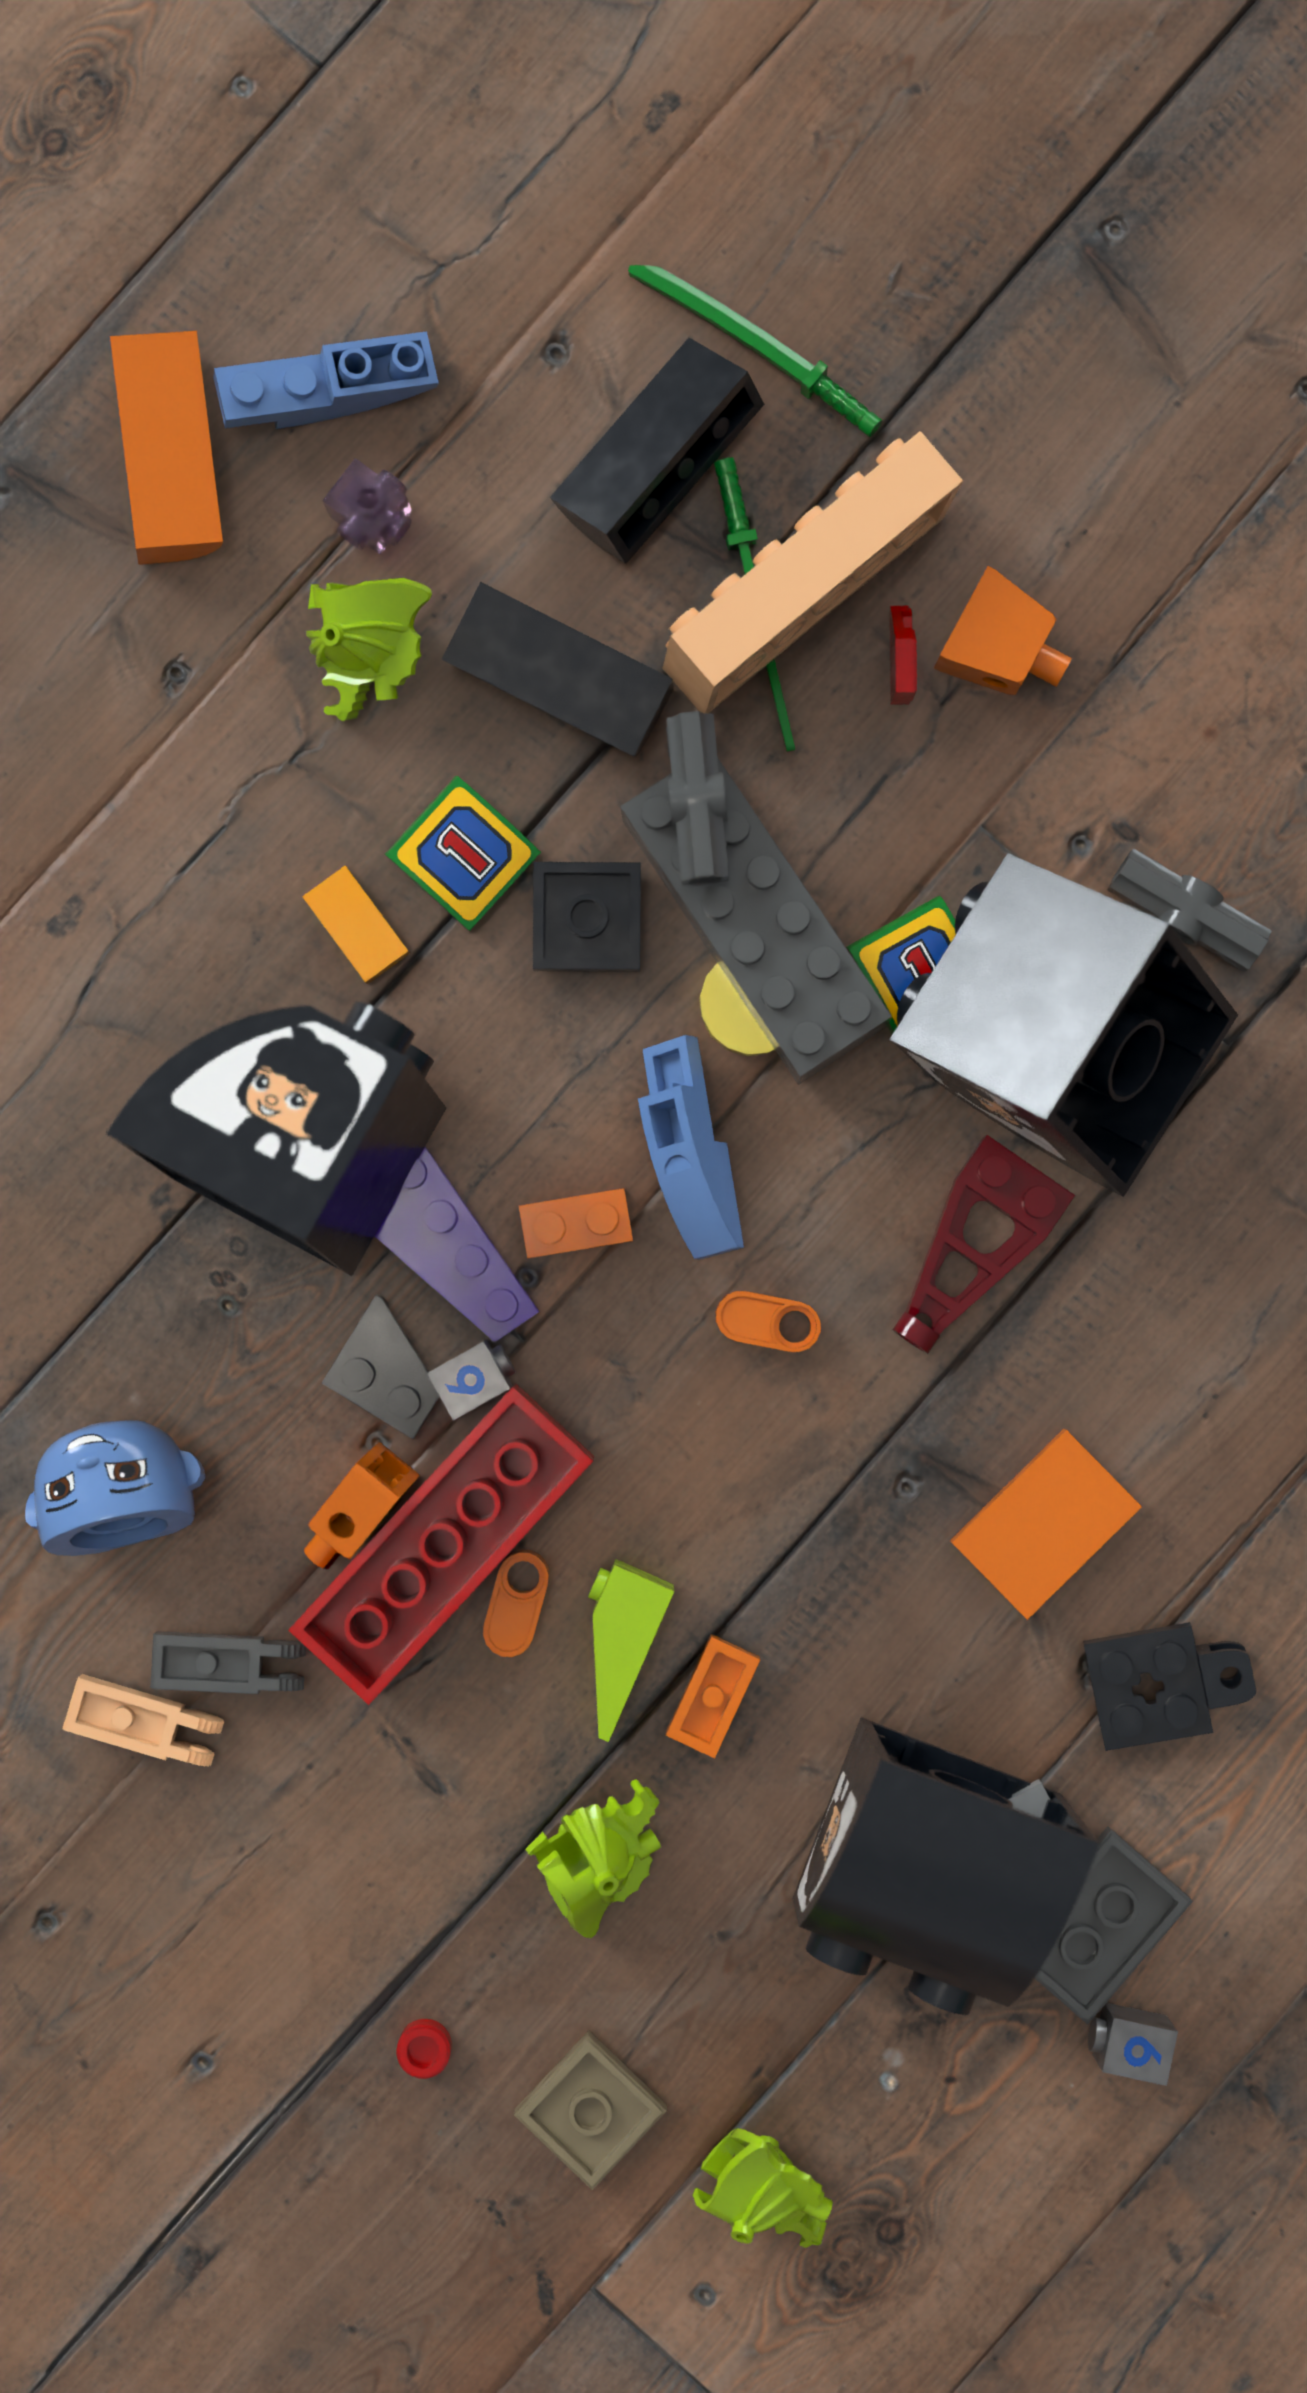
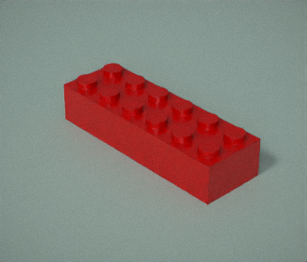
[288,1384,595,1705]

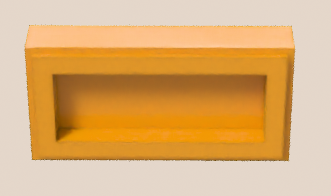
[302,865,410,985]

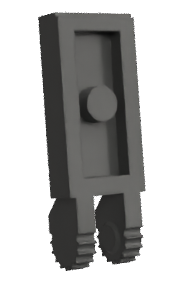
[150,1631,306,1694]

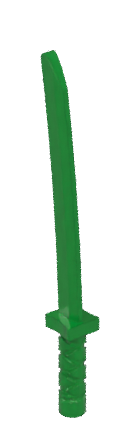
[628,265,882,437]
[714,457,795,752]

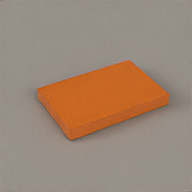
[950,1429,1142,1620]

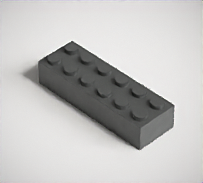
[620,757,892,1085]

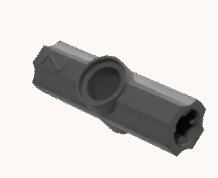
[666,711,729,886]
[1107,848,1272,972]

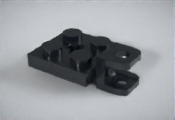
[1083,1622,1257,1751]

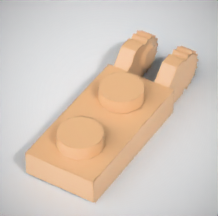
[62,1674,224,1767]

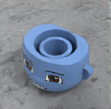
[25,1420,205,1556]

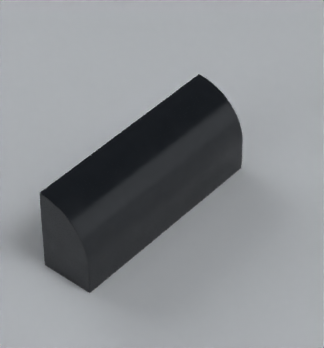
[550,338,765,564]
[442,582,674,757]

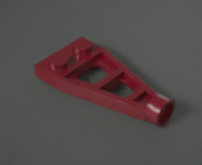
[892,1135,1076,1354]

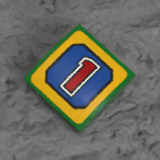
[384,776,541,931]
[846,896,956,1035]

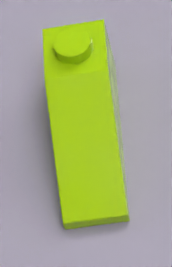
[588,1559,675,1742]

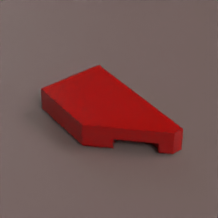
[890,605,917,705]

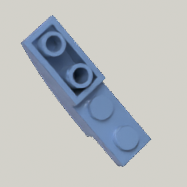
[213,331,438,429]
[638,1035,744,1260]

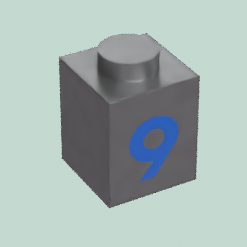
[427,1340,516,1421]
[1088,2003,1178,2086]

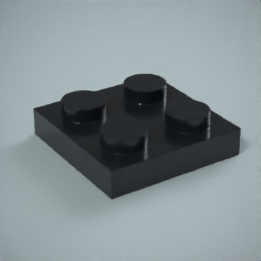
[533,862,641,972]

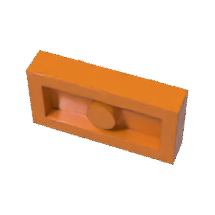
[519,1188,633,1259]
[665,1634,760,1759]

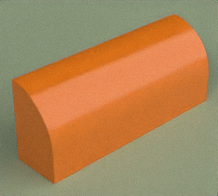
[110,331,223,565]

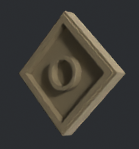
[514,2030,667,2190]

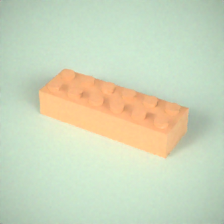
[662,431,963,713]

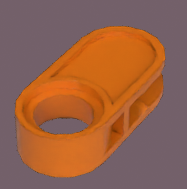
[715,1291,821,1352]
[483,1549,549,1657]

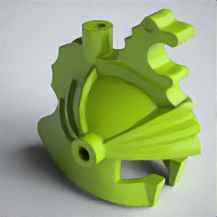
[306,578,432,721]
[525,1779,661,1938]
[692,2128,833,2248]

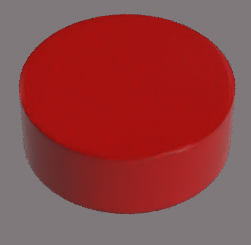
[396,2019,452,2079]

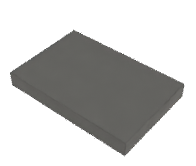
[1035,1826,1193,2025]

